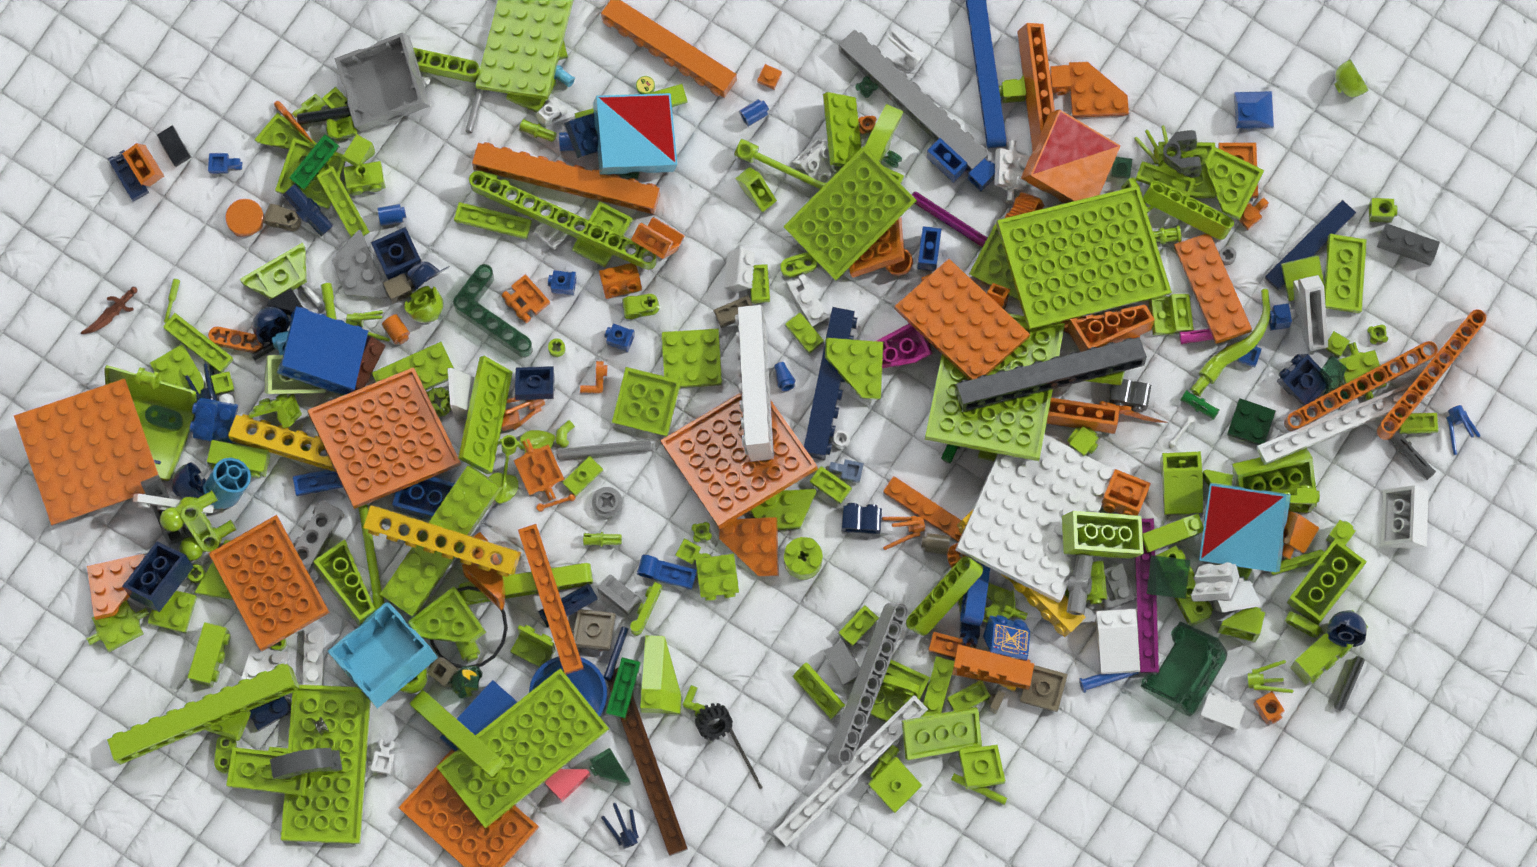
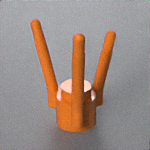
[505,397,545,430]
[882,516,925,550]

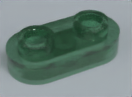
[145,405,183,431]

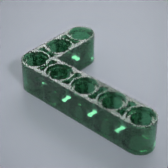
[453,264,533,357]

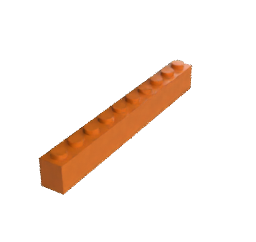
[472,142,660,215]

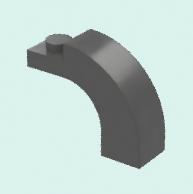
[141,475,187,546]
[270,748,342,779]

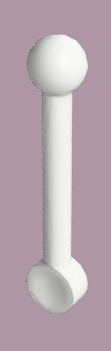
[1168,415,1196,448]

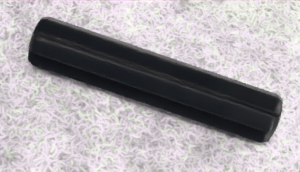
[297,106,351,125]

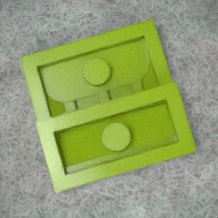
[1148,294,1194,335]

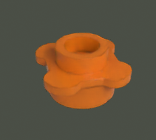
[858,116,877,134]

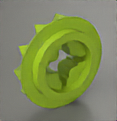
[426,387,451,417]

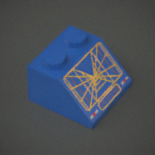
[983,615,1030,660]

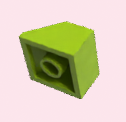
[1217,607,1265,642]

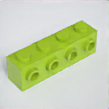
[1155,546,1213,628]

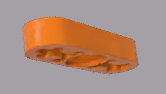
[208,326,264,353]

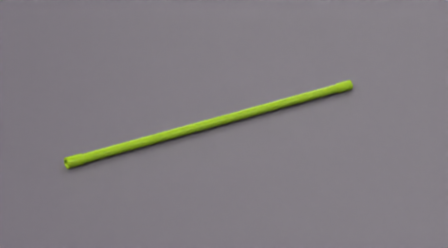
[321,283,385,611]

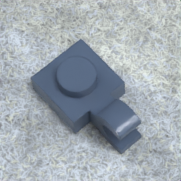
[829,459,864,483]

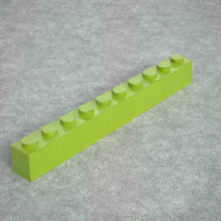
[107,663,300,765]

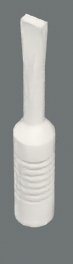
[301,284,322,307]

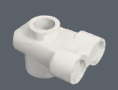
[536,97,567,126]

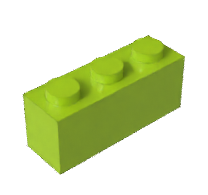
[207,440,271,478]
[187,622,231,687]

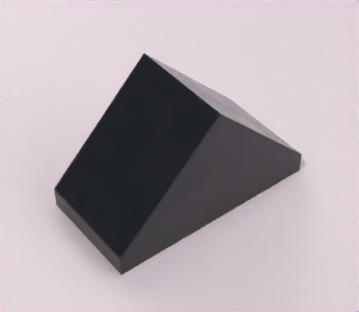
[267,288,303,316]

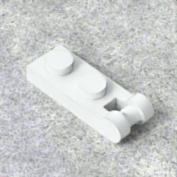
[786,274,829,328]

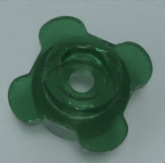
[855,76,878,98]

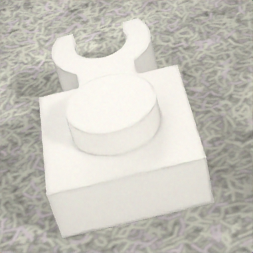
[371,738,395,775]

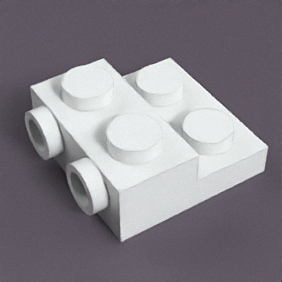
[1191,562,1239,601]

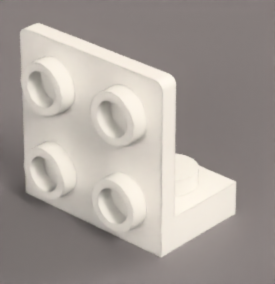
[792,138,842,190]

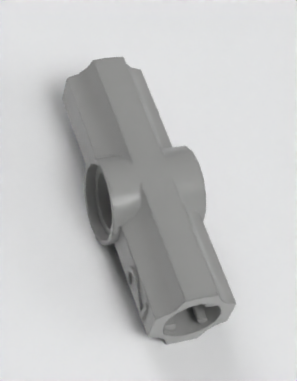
[1067,554,1093,615]

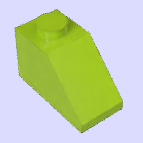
[735,167,777,212]

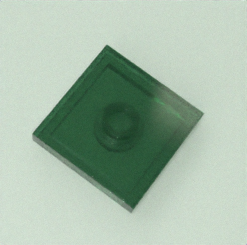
[1146,555,1191,599]

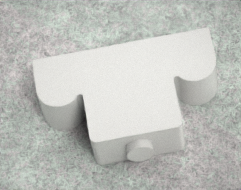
[1293,275,1328,351]

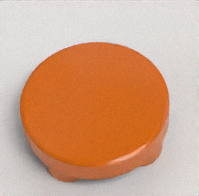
[225,199,264,236]

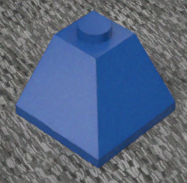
[1234,91,1274,128]

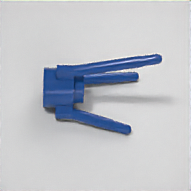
[1446,405,1480,455]

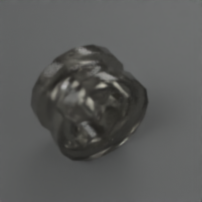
[313,716,330,736]

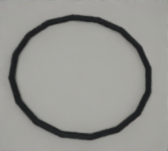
[430,586,508,670]

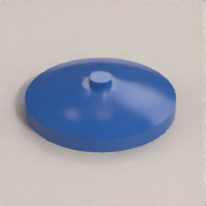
[529,656,607,717]

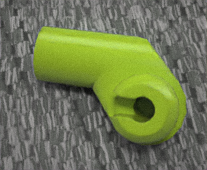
[556,420,575,448]

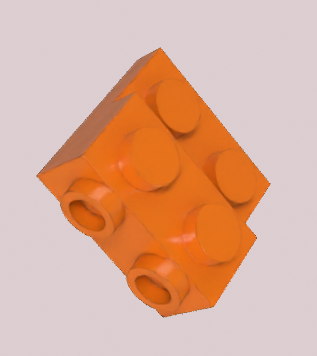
[1101,469,1151,516]

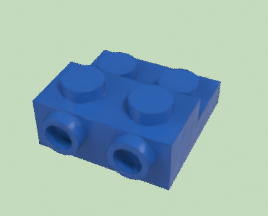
[190,398,238,443]

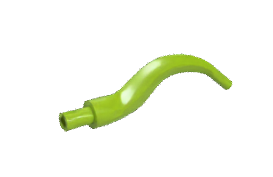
[1190,289,1270,397]

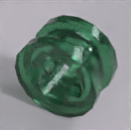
[883,150,902,168]

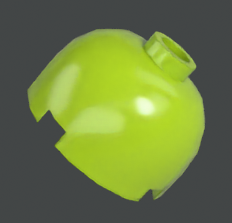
[1334,59,1369,97]
[404,286,443,323]

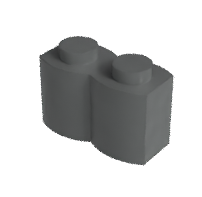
[1109,379,1152,412]

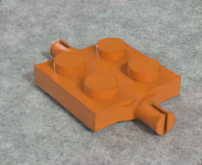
[513,439,564,501]

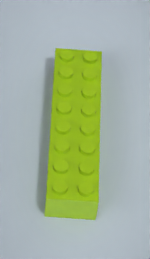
[380,465,503,616]

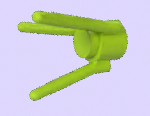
[1134,125,1173,166]
[346,310,390,342]
[1248,660,1294,693]

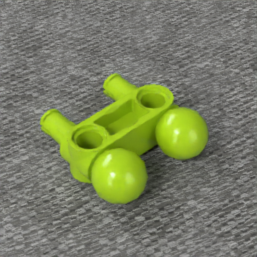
[160,490,236,561]

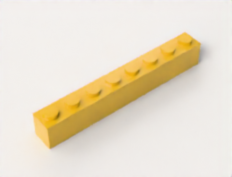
[956,509,1086,637]

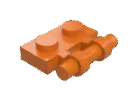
[501,274,550,323]

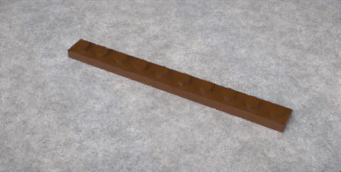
[604,667,688,856]

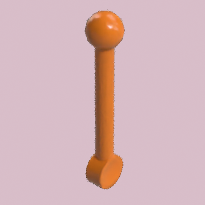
[537,494,576,512]

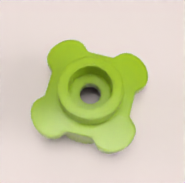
[1367,324,1388,344]
[691,522,712,542]

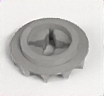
[592,487,622,517]

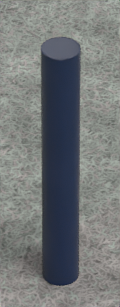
[604,627,629,681]

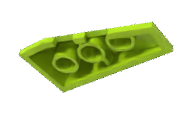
[640,635,681,714]

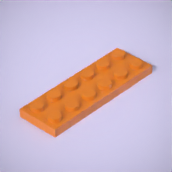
[1174,234,1252,344]

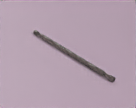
[729,728,763,789]

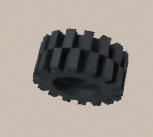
[695,703,733,741]

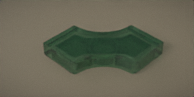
[1320,356,1348,410]

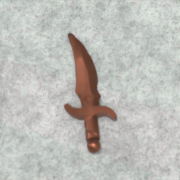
[81,287,138,334]

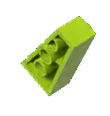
[313,539,375,626]

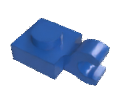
[208,153,243,173]
[1237,345,1262,368]

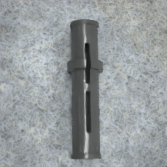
[1390,431,1436,480]

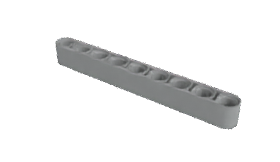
[828,602,908,765]

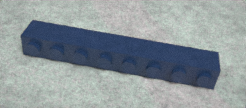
[804,307,858,460]

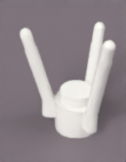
[885,30,922,70]

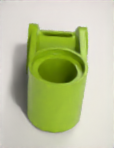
[622,294,660,319]

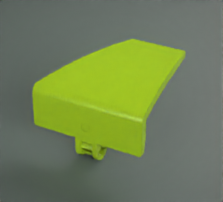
[104,365,197,481]

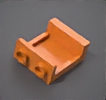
[631,217,685,259]

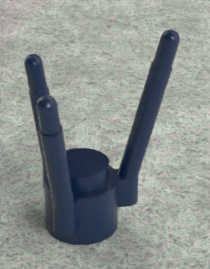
[185,363,217,401]
[601,803,639,849]

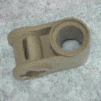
[263,204,302,232]

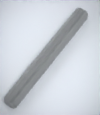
[556,440,652,460]

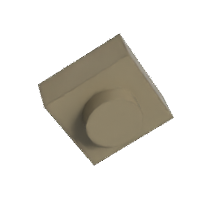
[988,690,1005,714]

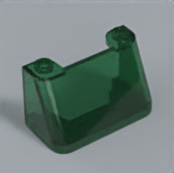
[1141,621,1228,717]

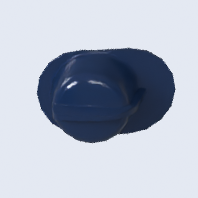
[407,261,450,292]

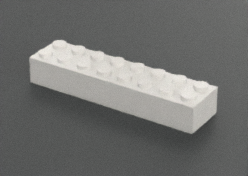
[735,305,774,461]

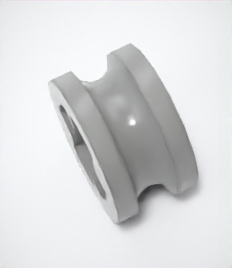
[1219,247,1236,265]

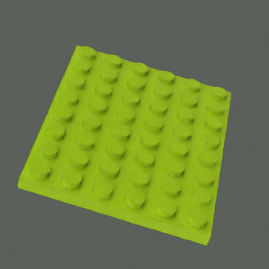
[996,186,1172,330]
[925,313,1065,461]

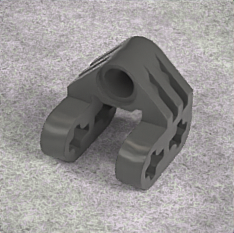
[1163,130,1202,178]

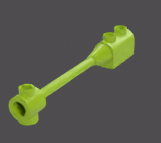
[734,139,826,189]

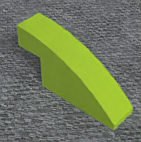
[865,104,903,163]

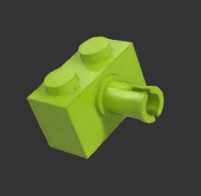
[343,161,386,195]

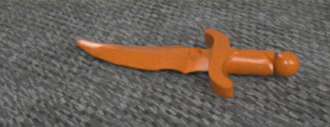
[274,101,315,145]
[1099,401,1168,423]

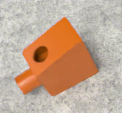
[1282,511,1319,560]

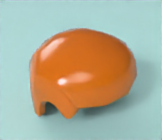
[886,249,913,276]

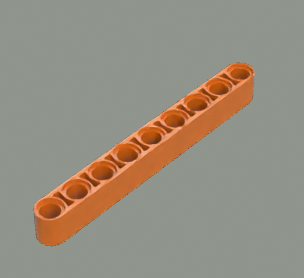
[1377,309,1487,440]
[1284,341,1438,431]

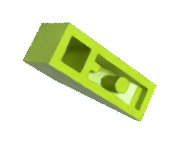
[1142,513,1204,553]

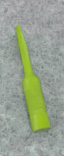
[164,279,180,323]

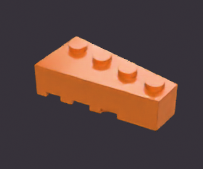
[1067,305,1155,352]
[952,644,1035,690]

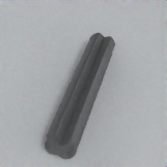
[1334,656,1365,711]

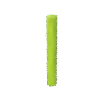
[951,773,1007,805]

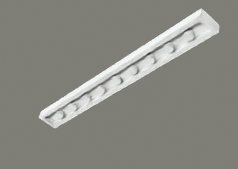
[1256,381,1435,465]
[773,695,928,847]

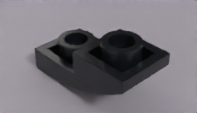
[157,125,192,167]

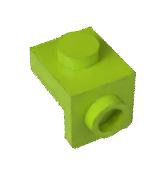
[326,116,357,141]

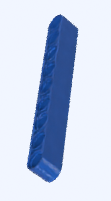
[966,0,1007,149]

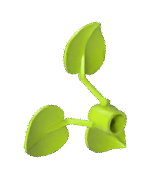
[488,430,556,504]

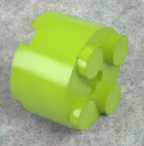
[784,537,823,580]

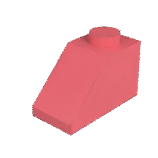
[545,769,591,802]

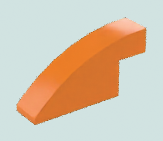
[462,532,505,610]

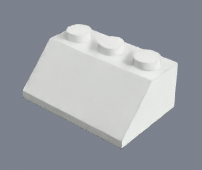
[1381,485,1429,549]

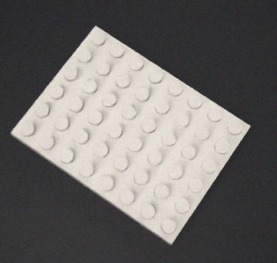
[955,434,1115,603]

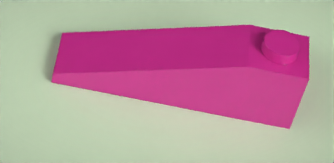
[877,323,932,368]

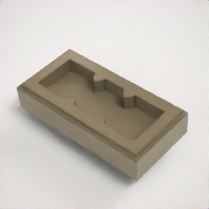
[713,295,753,328]

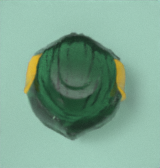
[451,665,483,699]

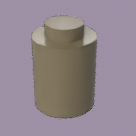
[921,533,950,555]

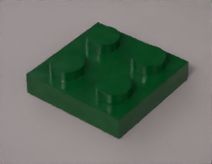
[1227,398,1276,445]

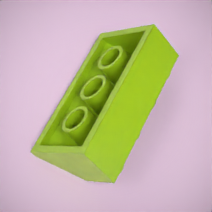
[1232,448,1316,495]

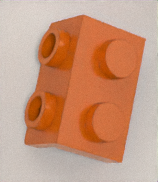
[599,263,642,299]

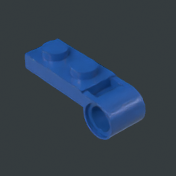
[637,554,697,590]

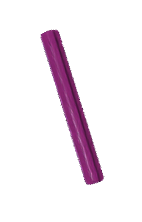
[912,191,988,248]

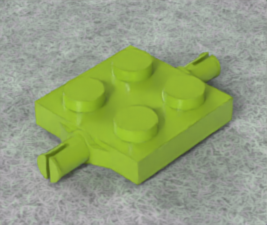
[1337,342,1387,400]
[86,600,149,652]

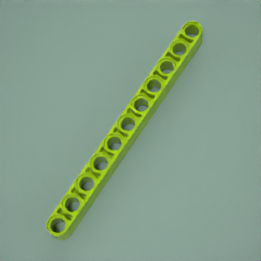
[469,171,657,270]

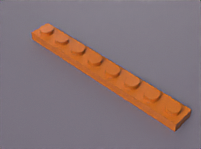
[883,476,962,542]
[518,524,584,675]

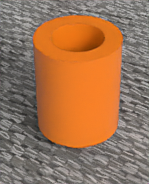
[382,314,410,344]

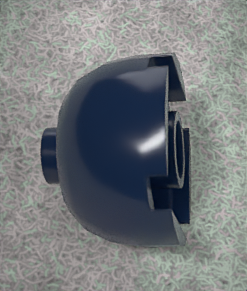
[252,307,291,344]
[172,462,206,499]
[1327,610,1367,647]

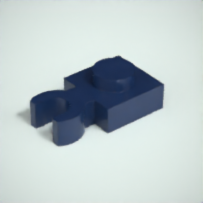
[960,622,980,649]

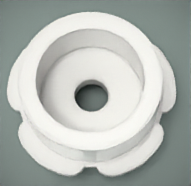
[831,431,850,449]

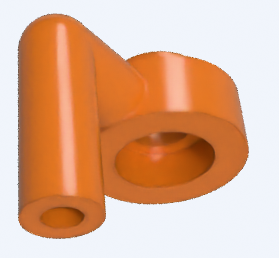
[580,361,608,393]

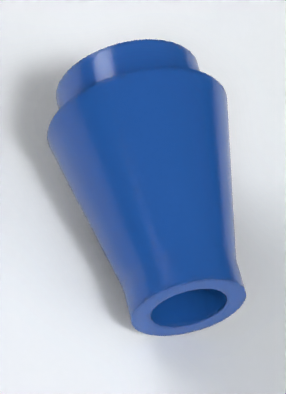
[774,362,796,392]

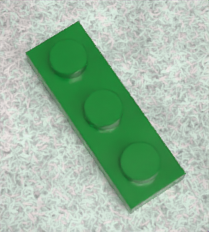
[289,134,340,190]
[606,657,641,719]

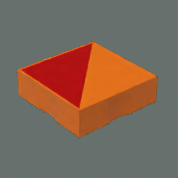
[1021,109,1120,204]

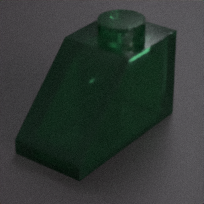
[589,748,631,786]

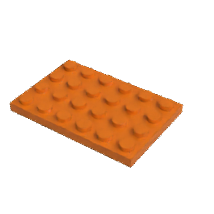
[894,259,1030,380]
[209,515,330,651]
[398,749,539,867]

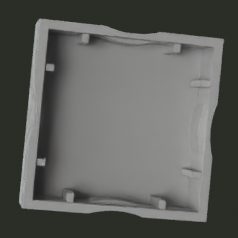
[334,33,430,132]

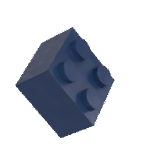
[371,227,422,280]

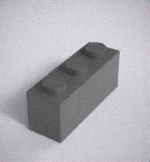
[1377,223,1440,266]

